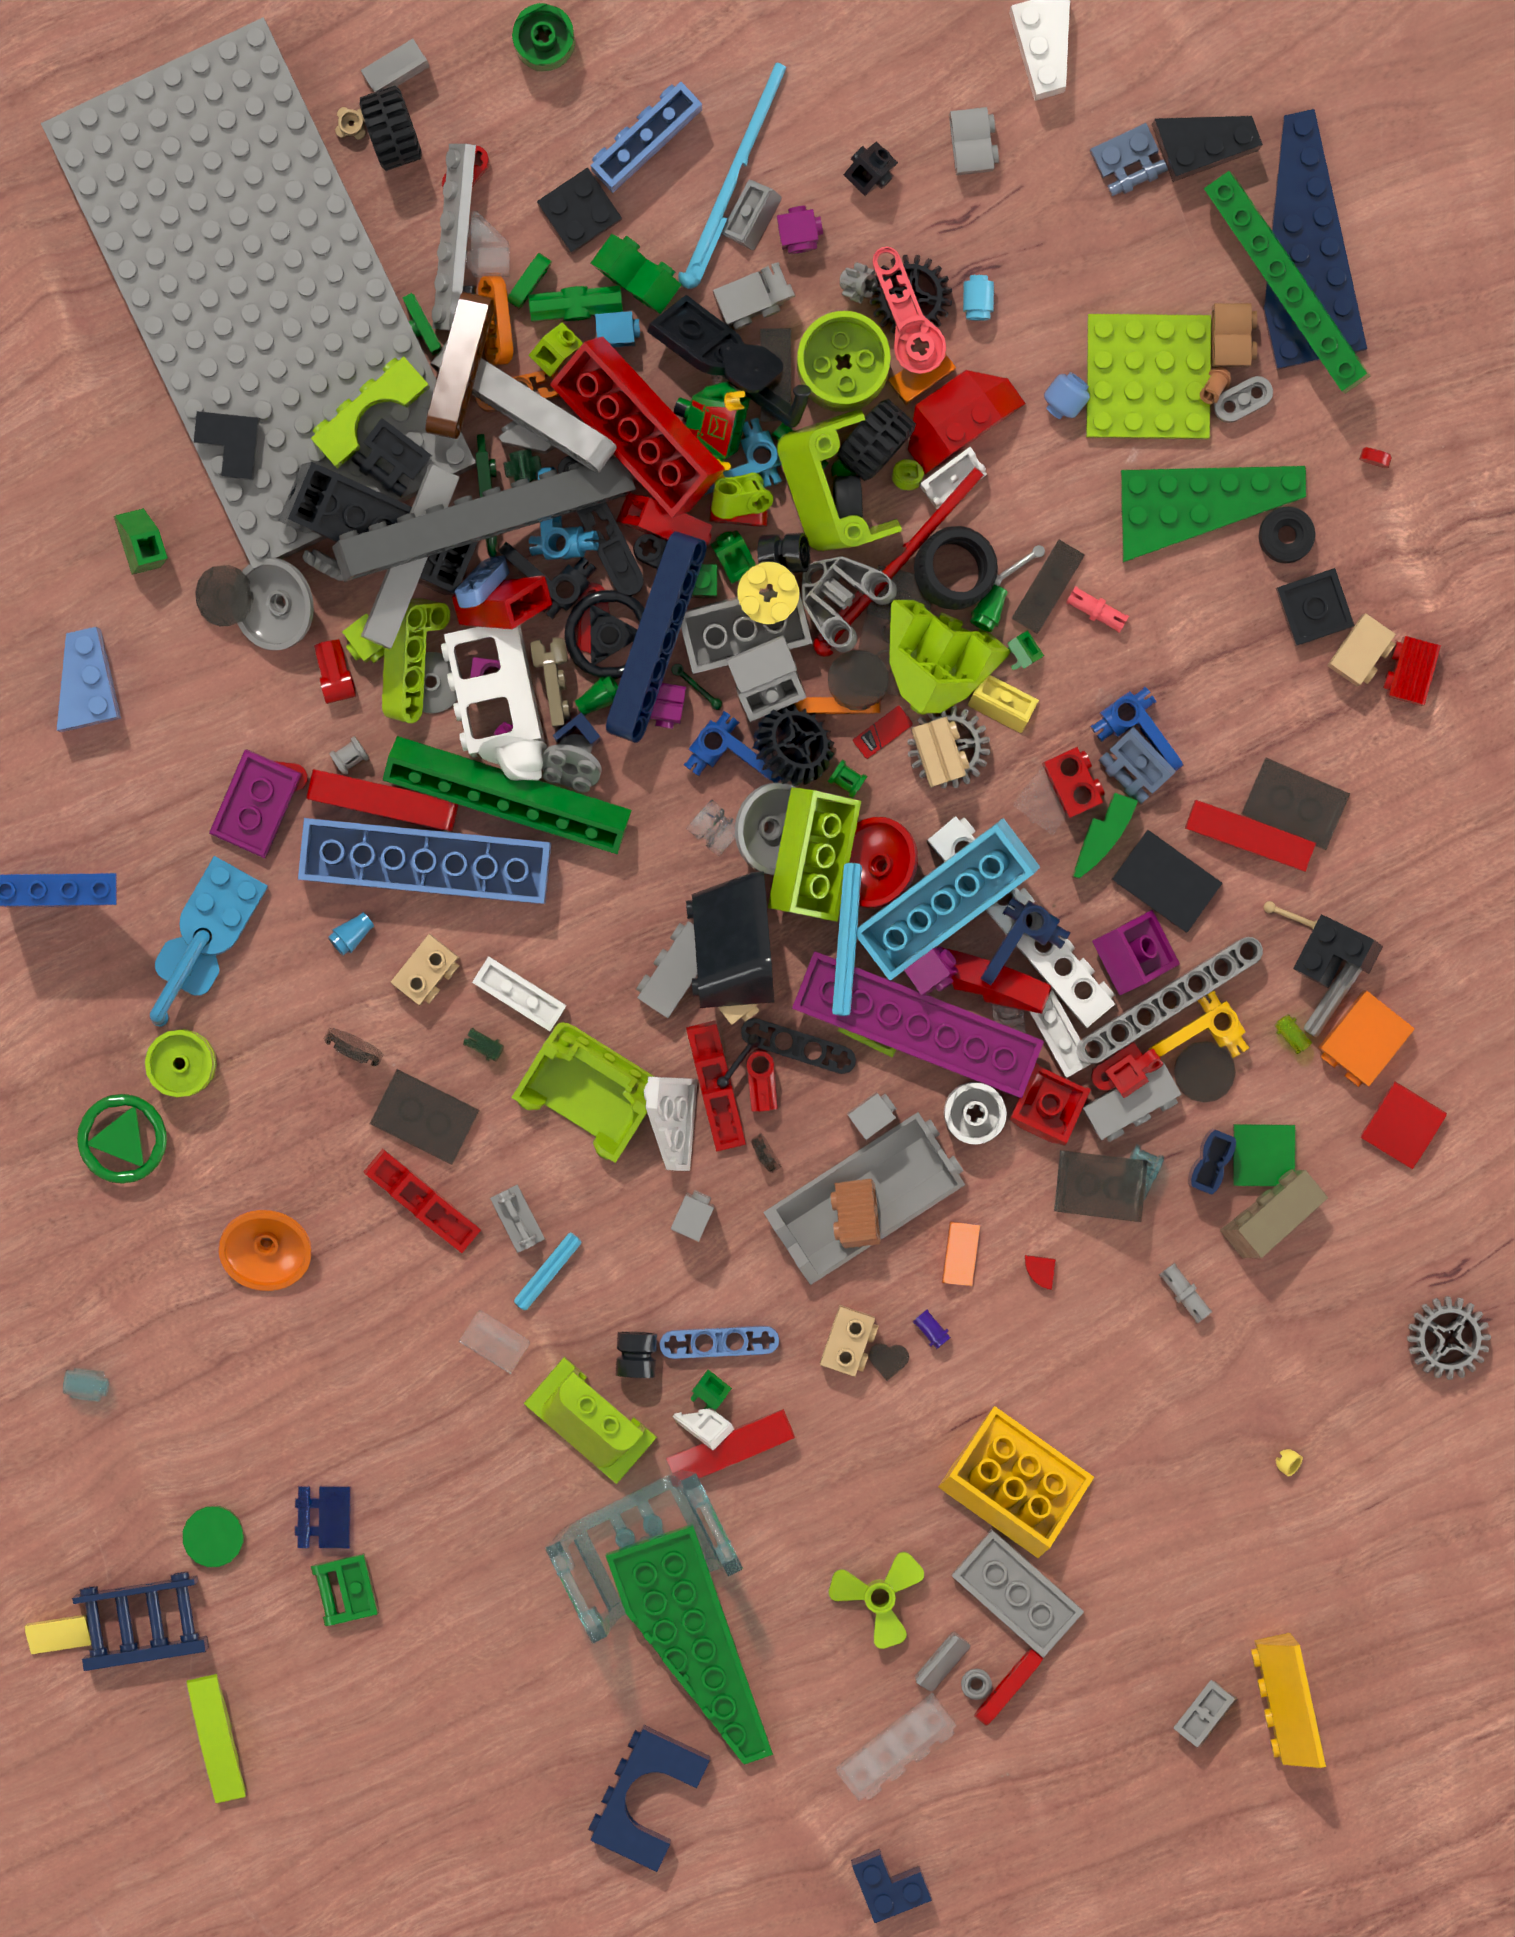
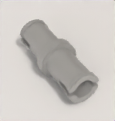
[1159,1263,1213,1323]

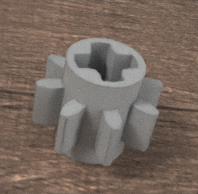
[840,262,878,303]

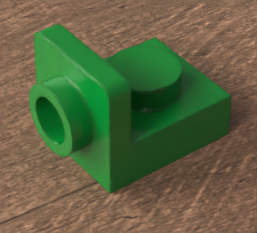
[710,530,756,584]

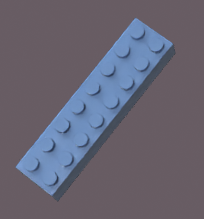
[298,818,551,904]

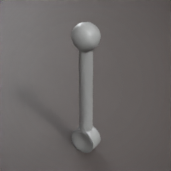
[994,545,1045,586]

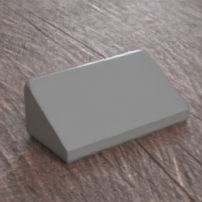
[721,179,782,250]
[726,635,797,693]
[915,1631,970,1691]

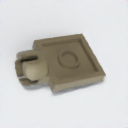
[530,637,571,729]

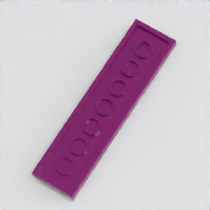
[792,951,1044,1098]

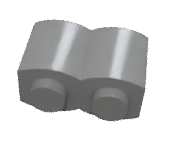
[949,107,999,176]

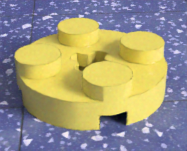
[737,562,799,624]

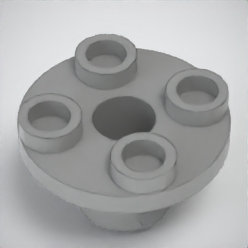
[542,734,602,793]

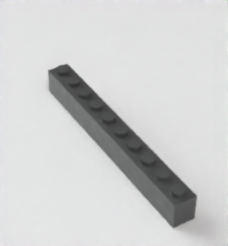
[332,455,636,582]

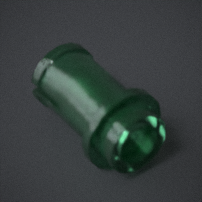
[463,1028,504,1062]

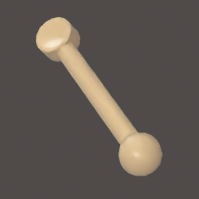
[1264,901,1318,930]

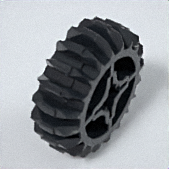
[870,255,952,334]
[752,704,835,787]

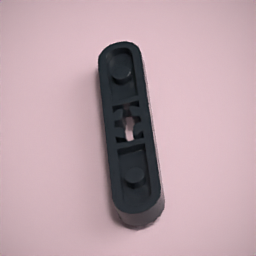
[558,456,644,596]

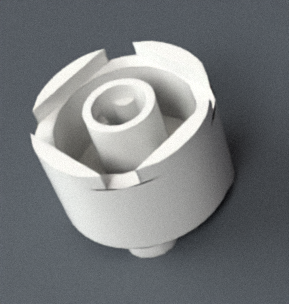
[944,1082,1007,1144]

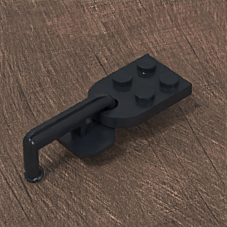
[647,295,811,428]

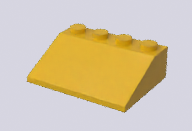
[938,1406,1094,1558]
[1251,1633,1326,1768]

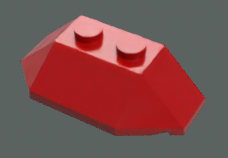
[908,370,1026,475]

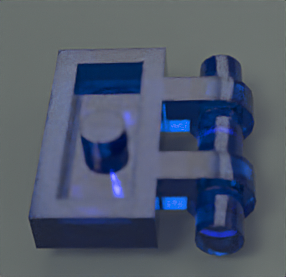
[294,1485,351,1549]

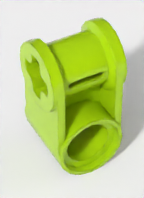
[711,473,774,519]

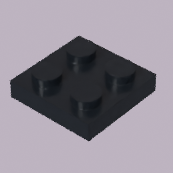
[537,167,622,254]
[1276,568,1355,646]

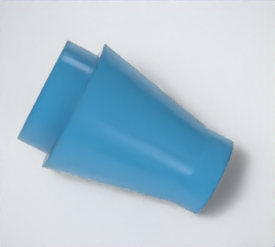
[328,912,374,956]

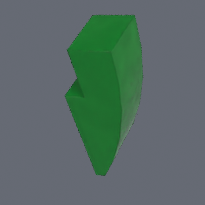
[1072,793,1138,879]

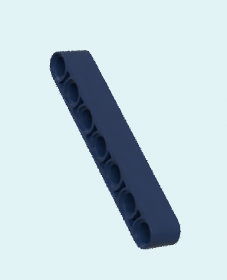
[606,531,707,743]

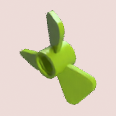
[828,1552,924,1649]

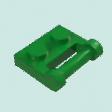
[311,1553,379,1626]

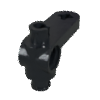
[498,542,597,620]

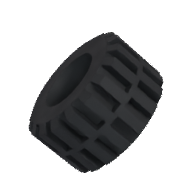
[359,85,422,171]
[837,399,916,481]

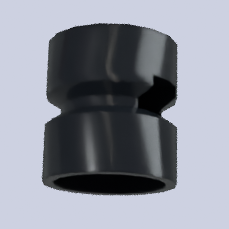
[757,532,810,573]
[616,1332,657,1378]

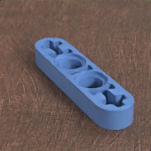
[660,1326,779,1359]

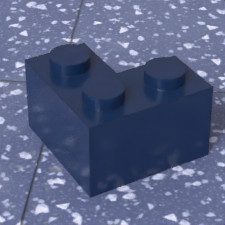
[851,1848,932,1923]

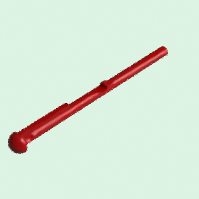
[813,467,984,657]

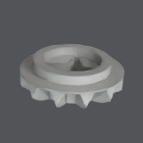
[302,549,343,581]

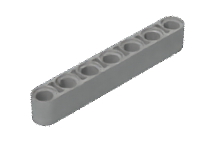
[430,340,617,473]
[1077,937,1263,1064]

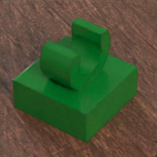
[1007,630,1044,670]
[691,1369,732,1410]

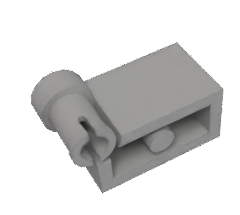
[713,262,795,330]

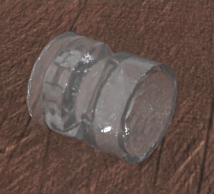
[686,799,736,857]

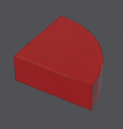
[1024,1255,1056,1290]

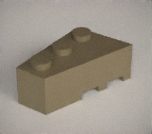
[1220,1169,1328,1258]

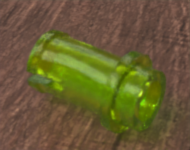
[1274,1014,1312,1054]

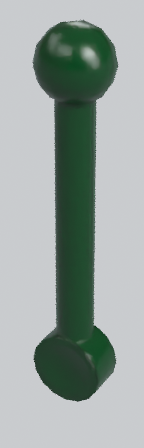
[671,664,723,710]

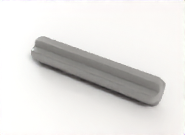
[1304,963,1362,1037]

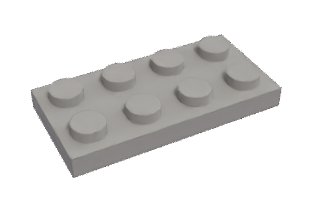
[951,1529,1084,1658]

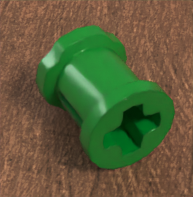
[827,759,868,799]

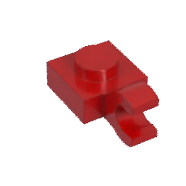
[1105,1049,1164,1098]

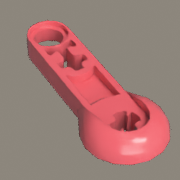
[873,247,946,374]

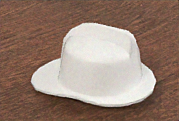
[479,734,547,781]

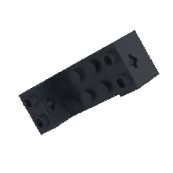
[278,462,478,595]

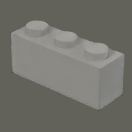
[636,921,697,1018]
[1082,1062,1182,1142]

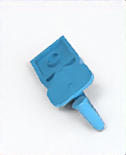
[150,856,268,1027]

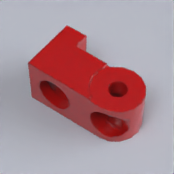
[1091,1042,1143,1090]

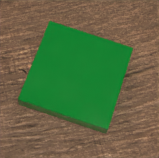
[1232,1124,1295,1186]

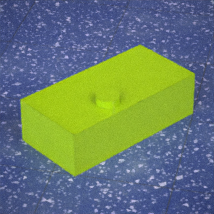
[768,787,861,922]

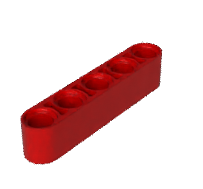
[306,769,459,832]

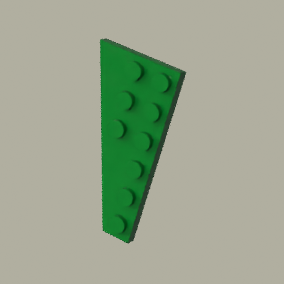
[1121,466,1306,563]

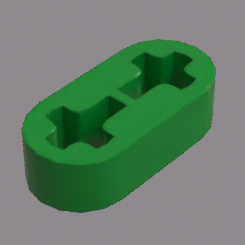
[507,253,552,309]

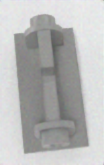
[490,1184,545,1253]

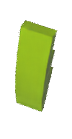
[187,1674,246,1803]

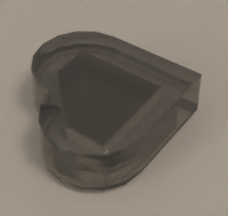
[751,1133,782,1173]
[869,1343,909,1381]

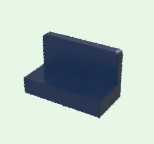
[552,713,602,747]

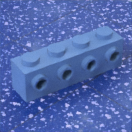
[591,82,702,193]

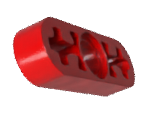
[974,1648,1043,1726]

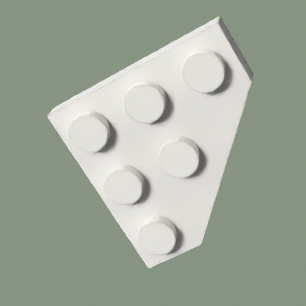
[644,1077,698,1171]

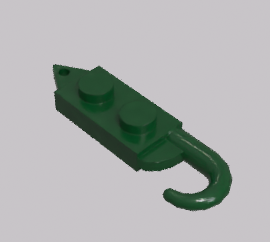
[476,434,498,557]

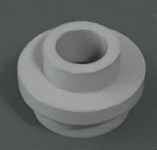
[961,1668,992,1700]

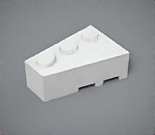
[1009,0,1070,101]

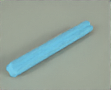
[832,863,862,1016]

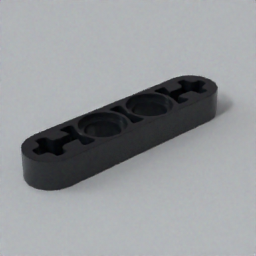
[741,1018,856,1074]

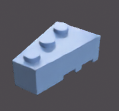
[57,627,121,732]

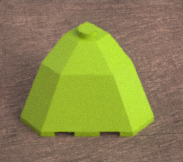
[889,600,1011,715]

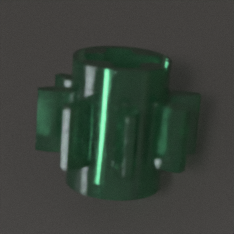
[503,449,542,482]

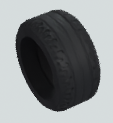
[914,526,998,610]

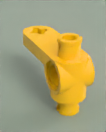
[1148,990,1250,1058]

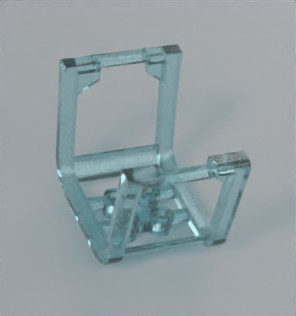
[545,1470,743,1643]

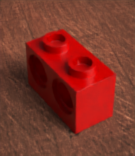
[1042,747,1105,819]

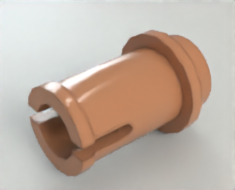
[1200,367,1231,405]

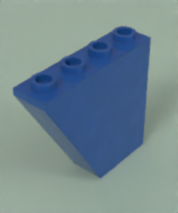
[0,873,117,908]

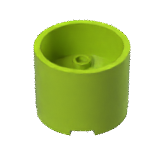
[797,311,891,412]

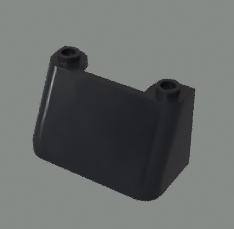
[686,871,774,1008]

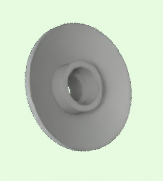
[422,652,462,713]

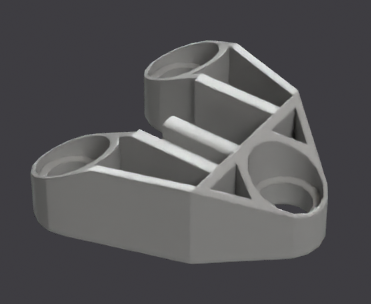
[802,556,897,652]

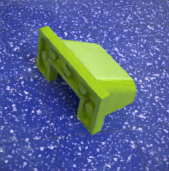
[524,1357,657,1484]

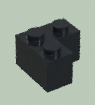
[1293,914,1383,988]

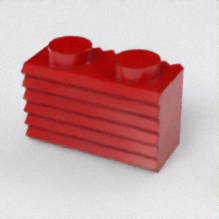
[1383,636,1441,706]

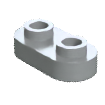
[1214,376,1273,423]

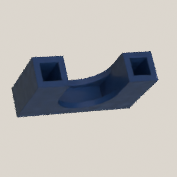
[588,1725,710,1872]

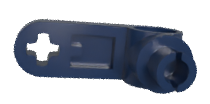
[980,897,1071,985]

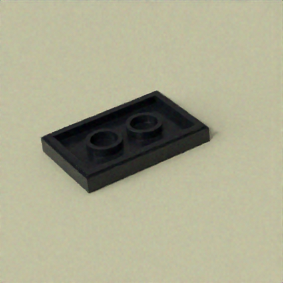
[1111,830,1222,933]

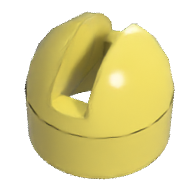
[1275,1449,1303,1477]

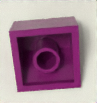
[1092,910,1180,995]

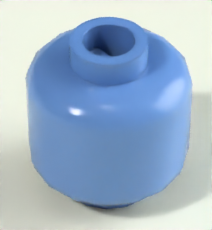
[1044,372,1090,419]

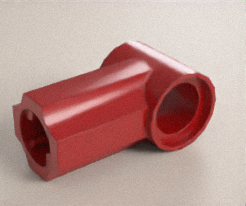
[314,639,356,704]
[746,1049,778,1112]

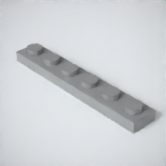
[432,144,476,330]

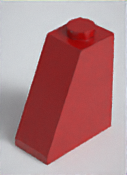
[616,494,713,546]
[452,576,552,630]

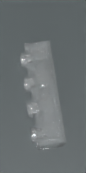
[836,1692,957,1801]

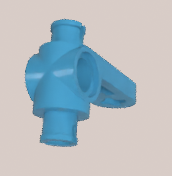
[703,418,782,496]
[529,467,599,560]

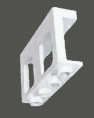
[441,625,545,758]

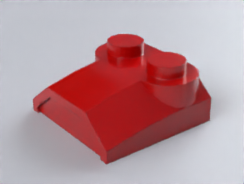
[1009,1063,1091,1146]

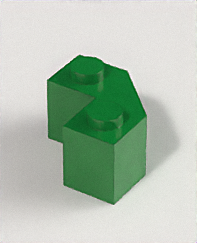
[590,234,682,314]

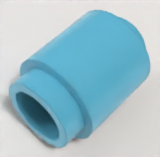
[963,275,994,321]

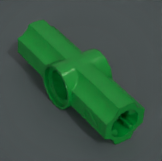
[529,285,623,322]

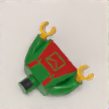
[674,382,750,480]

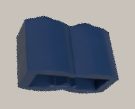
[1188,1128,1236,1195]

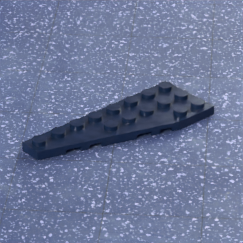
[1263,109,1367,370]

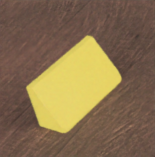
[968,675,1039,733]
[24,1615,91,1654]

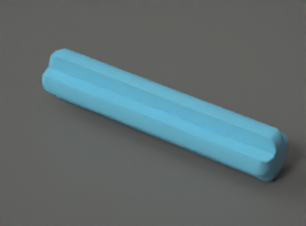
[514,1233,581,1310]

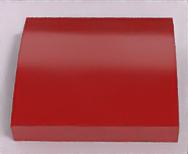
[1360,1081,1447,1169]

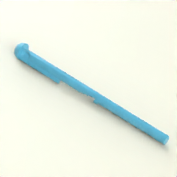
[678,63,787,289]

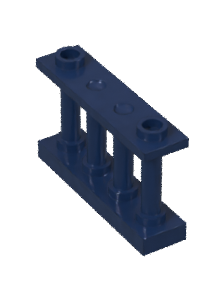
[72,1572,209,1671]

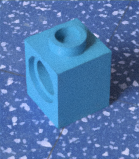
[595,311,640,348]

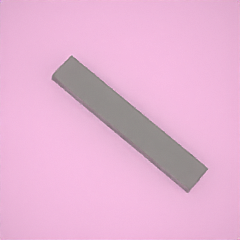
[361,464,459,649]

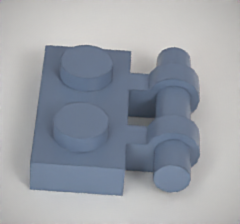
[1090,123,1168,196]
[1098,727,1176,804]

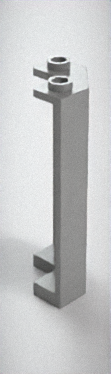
[763,1112,965,1285]

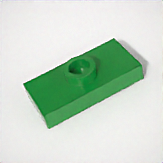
[402,293,442,356]

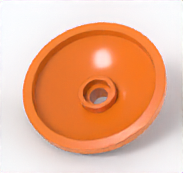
[219,1210,312,1291]

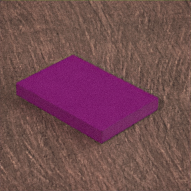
[209,749,302,858]

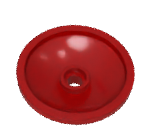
[849,817,918,908]

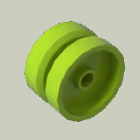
[145,1029,217,1098]

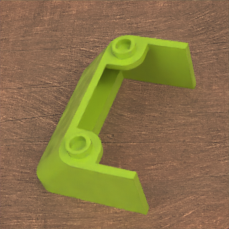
[777,408,902,551]

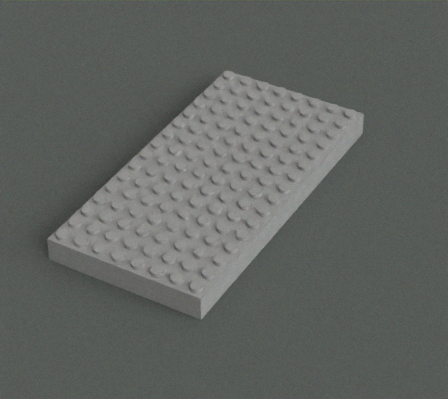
[41,17,477,570]

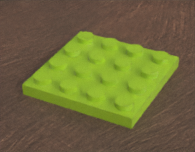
[1086,314,1211,439]

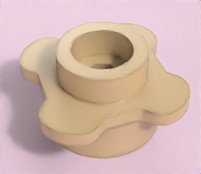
[335,107,366,140]

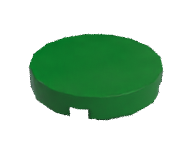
[182,1506,244,1567]

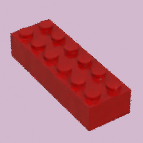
[550,336,725,518]

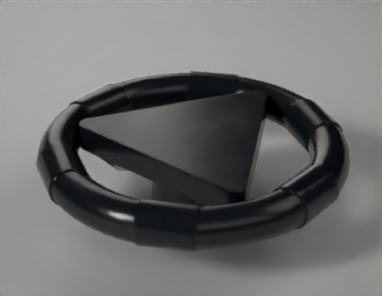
[564,590,645,679]

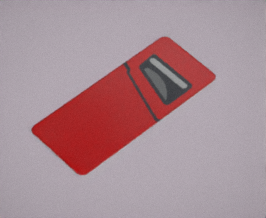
[853,706,913,759]

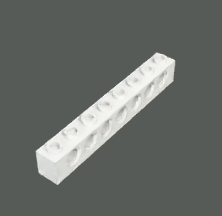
[927,816,1115,1028]

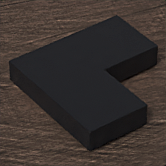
[194,411,259,480]

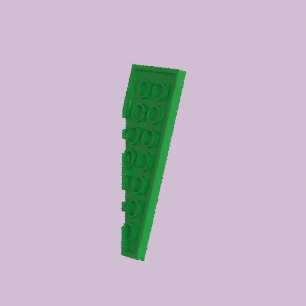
[605,1524,773,1765]

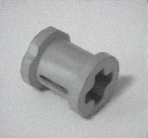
[329,736,370,776]

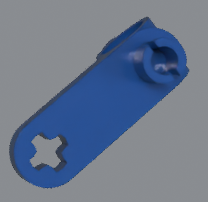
[1090,687,1184,771]
[683,711,781,783]

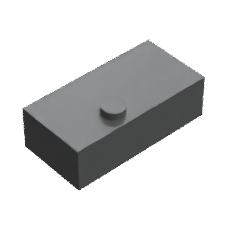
[681,588,813,674]

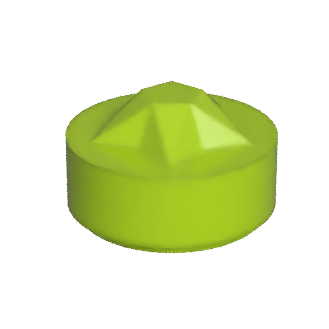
[892,459,924,490]

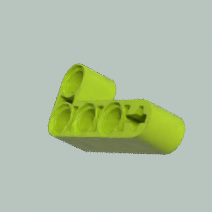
[382,598,450,723]

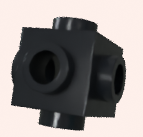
[843,141,898,196]

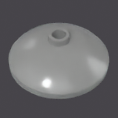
[232,558,314,650]
[735,783,797,875]

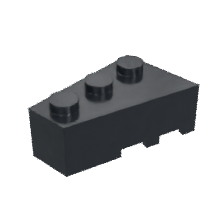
[1152,116,1263,182]

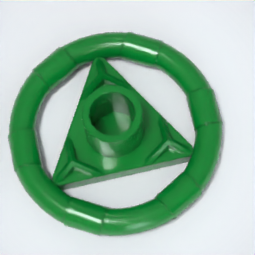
[77,1094,167,1184]

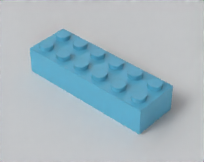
[857,818,1040,980]

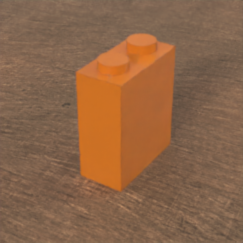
[1318,990,1415,1087]

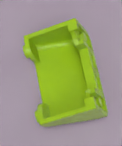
[511,1022,654,1163]

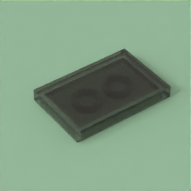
[1241,757,1350,850]
[370,1069,480,1165]
[1054,1150,1148,1222]

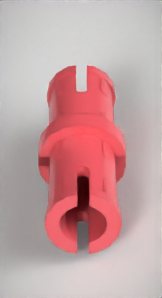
[1066,586,1129,633]

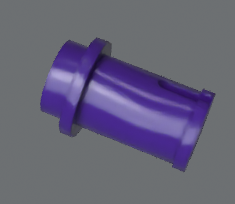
[913,1309,951,1349]

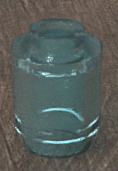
[63,1368,109,1402]

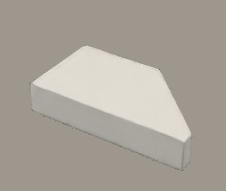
[673,1408,734,1450]

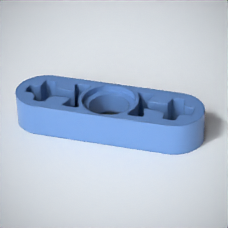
[455,556,510,608]

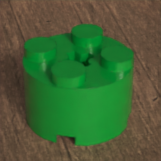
[512,3,575,71]

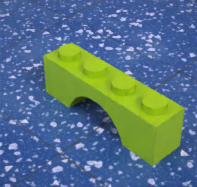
[311,356,430,469]

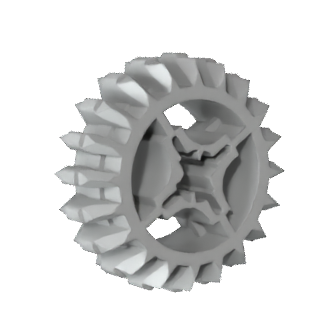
[907,706,990,789]
[1407,1296,1491,1380]

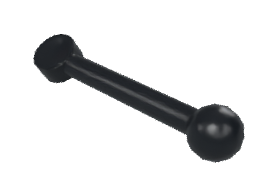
[717,1034,761,1088]

